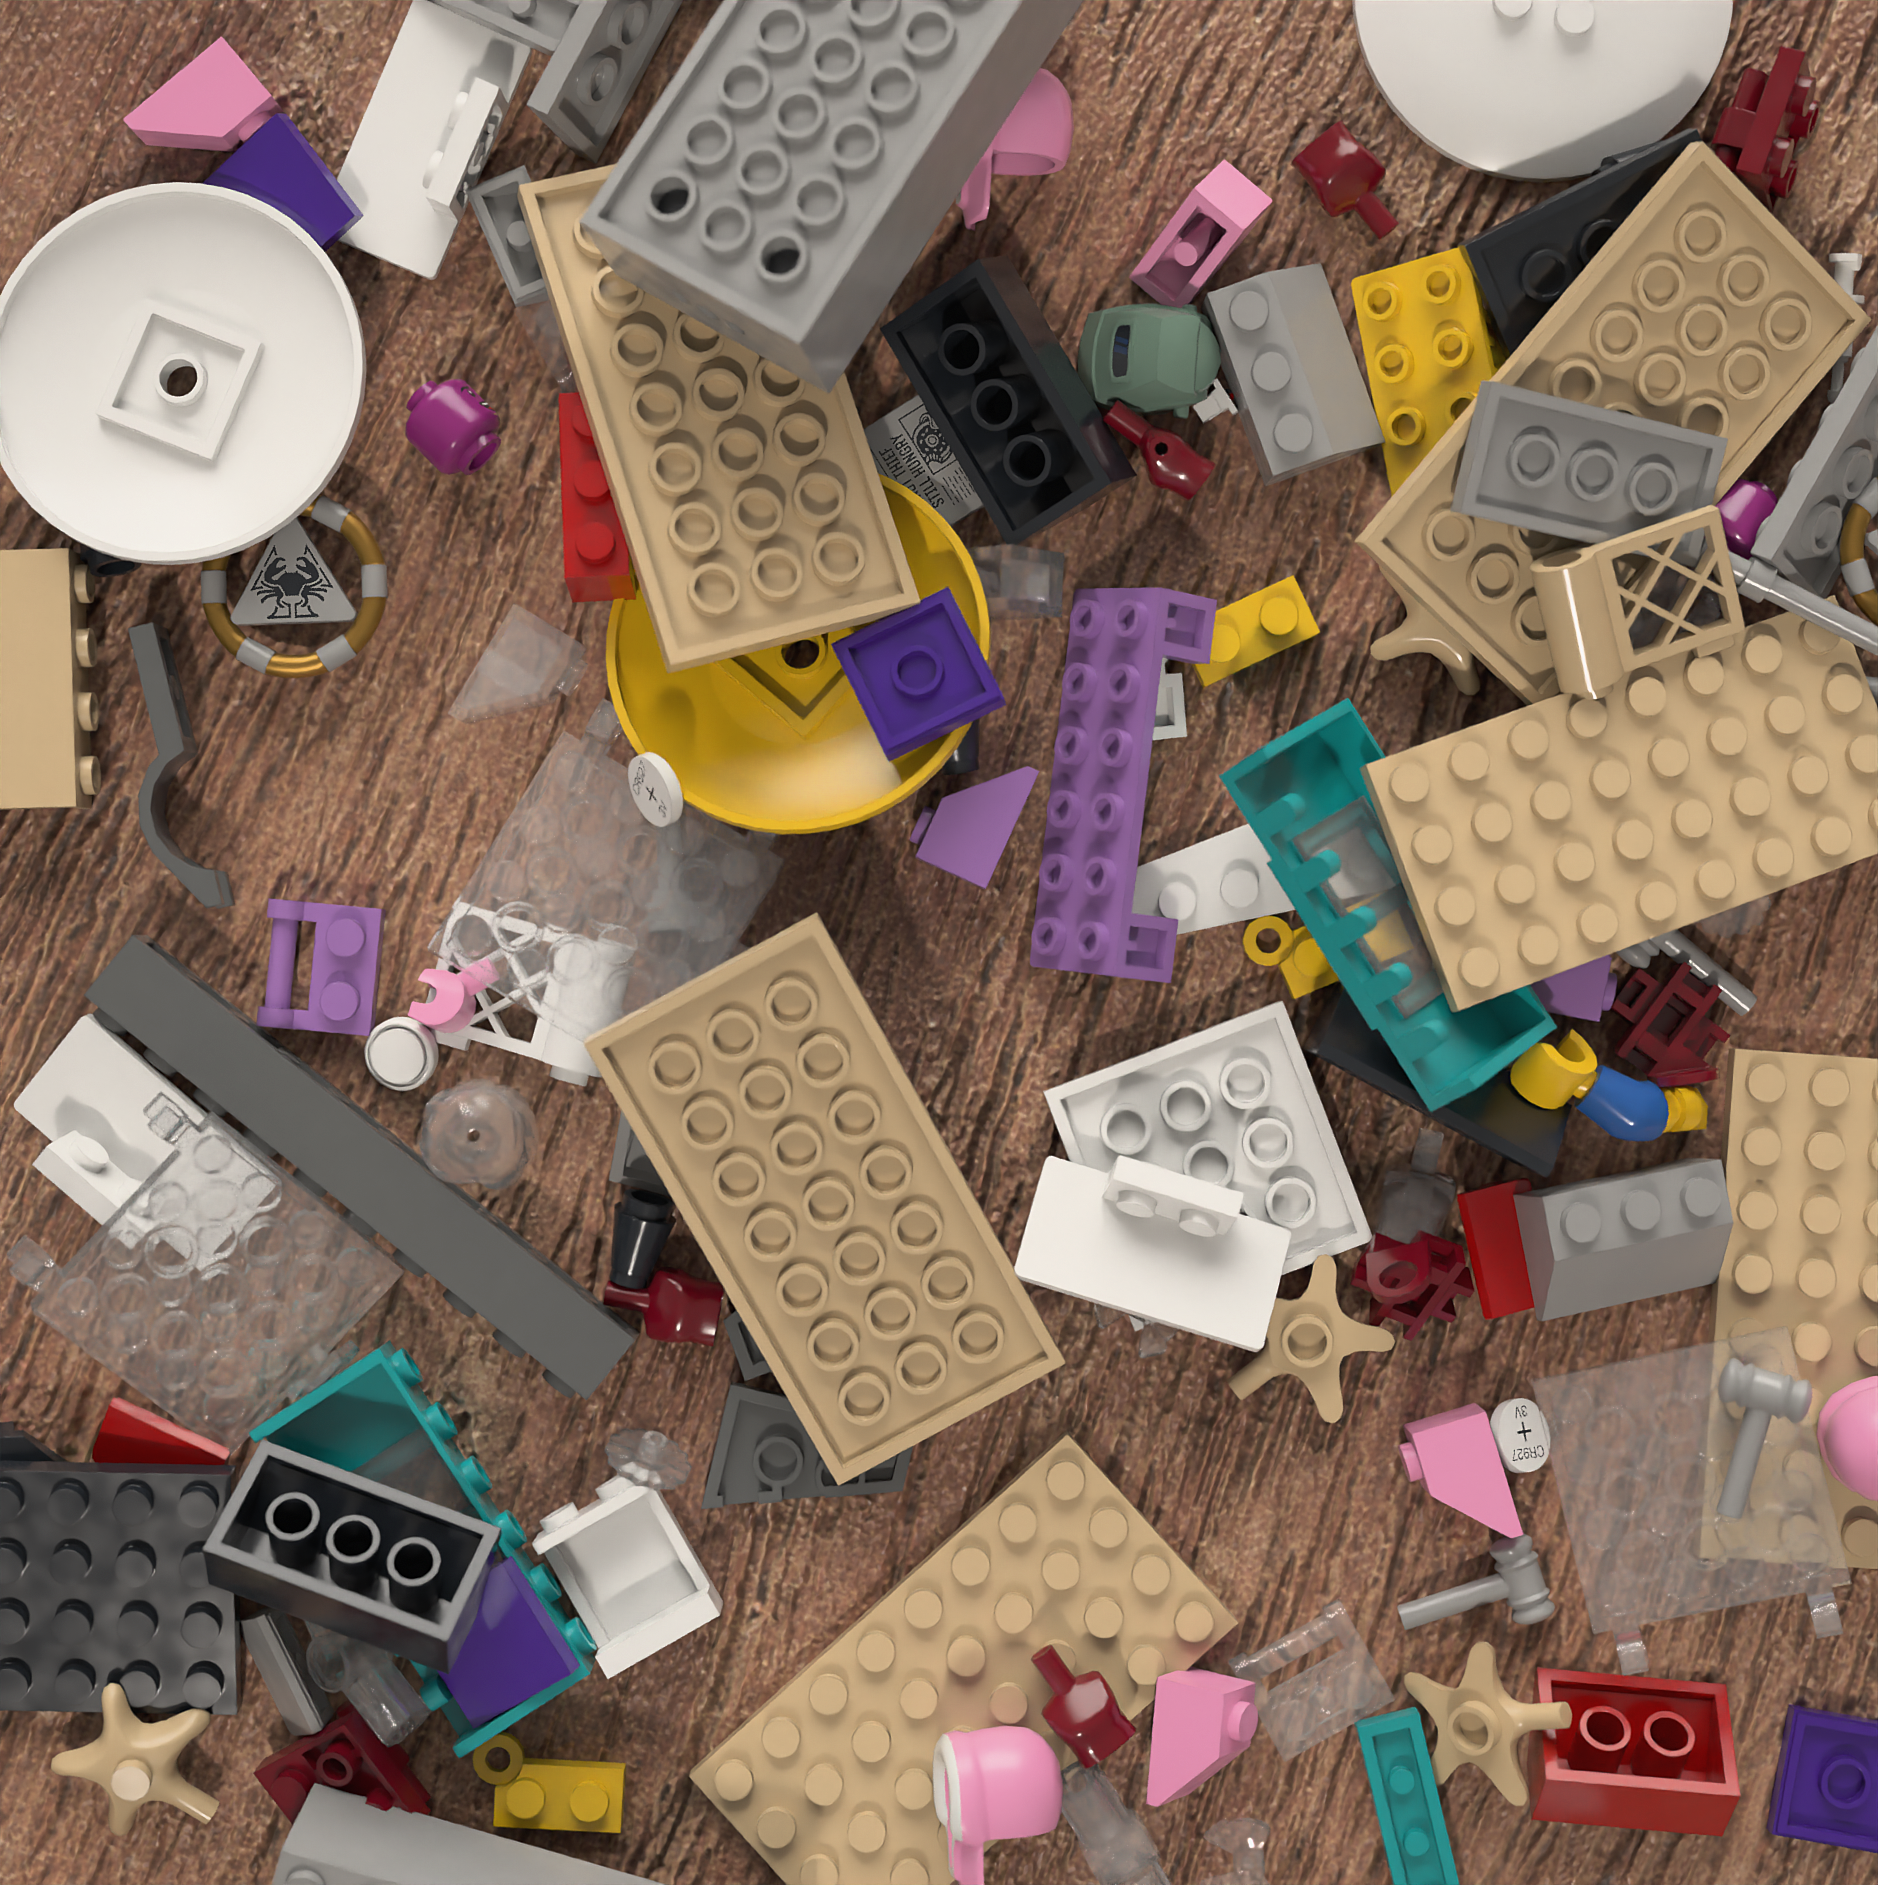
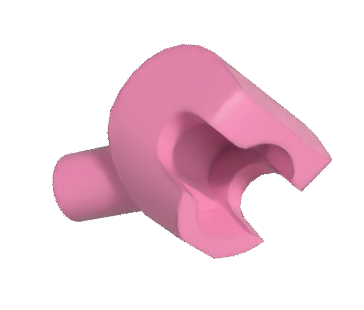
[408,958,501,1033]

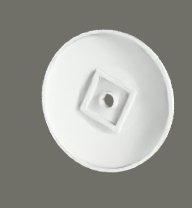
[1352,0,1733,183]
[0,182,367,565]

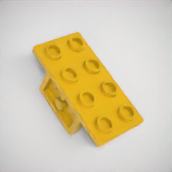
[1351,247,1506,497]

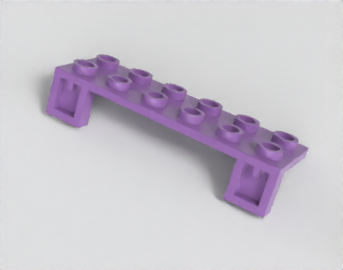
[1030,588,1217,983]

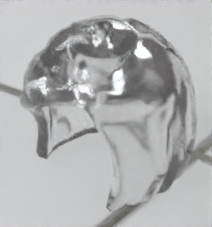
[419,1078,539,1190]

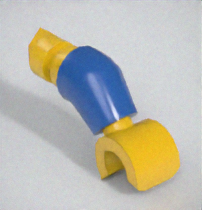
[1510,1029,1708,1142]

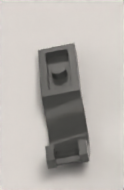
[128,622,235,909]

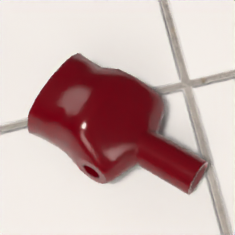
[1291,120,1399,240]
[1103,400,1215,501]
[603,1267,725,1347]
[1031,1644,1136,1769]

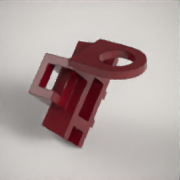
[1610,962,1730,1087]
[1350,1230,1475,1341]

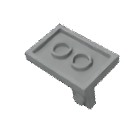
[428,0,683,164]

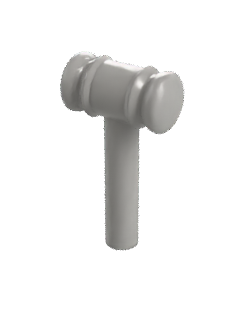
[1616,929,1757,1016]
[1716,1358,1812,1519]
[1397,1534,1555,1630]

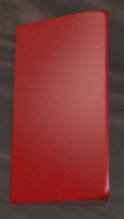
[1457,1177,1535,1320]
[92,1397,230,1465]

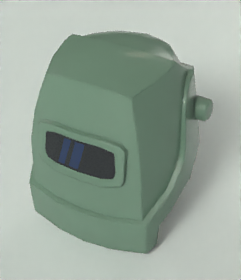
[1077,304,1221,419]

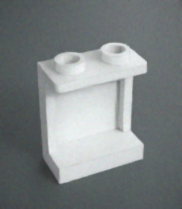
[532,1470,724,1679]

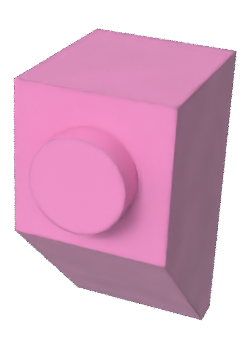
[123,36,284,152]
[1129,159,1273,308]
[1398,1403,1523,1538]
[1146,1667,1258,1807]

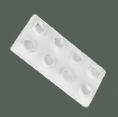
[337,0,532,280]
[14,1014,281,1271]
[1014,1155,1291,1352]

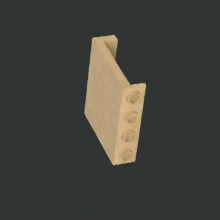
[0,548,101,810]

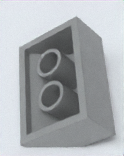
[1201,263,1385,487]
[1513,1158,1733,1321]

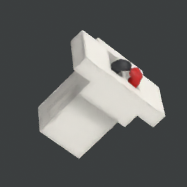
[1193,379,1238,423]

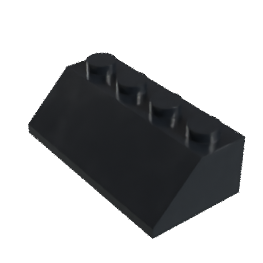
[880,255,1137,549]
[1302,982,1572,1178]
[203,1440,502,1674]

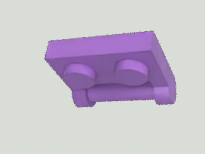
[256,898,386,1036]

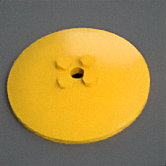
[605,473,991,834]

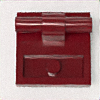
[1710,46,1821,214]
[253,1696,431,1825]

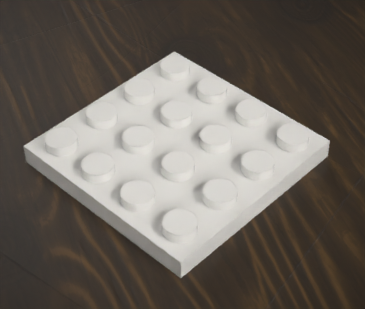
[1043,1001,1373,1331]

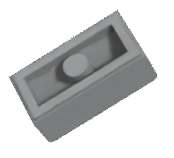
[465,165,550,307]
[240,1606,334,1736]

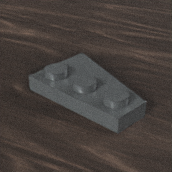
[701,1381,913,1509]

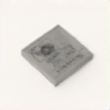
[863,395,984,527]

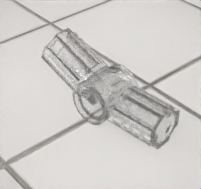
[304,1620,431,1748]
[1061,1761,1173,1885]

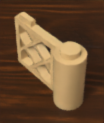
[1530,505,1746,700]

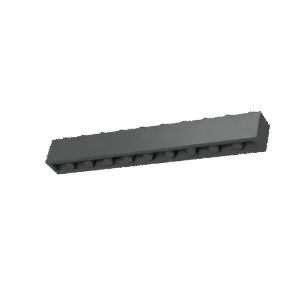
[84,935,640,1400]

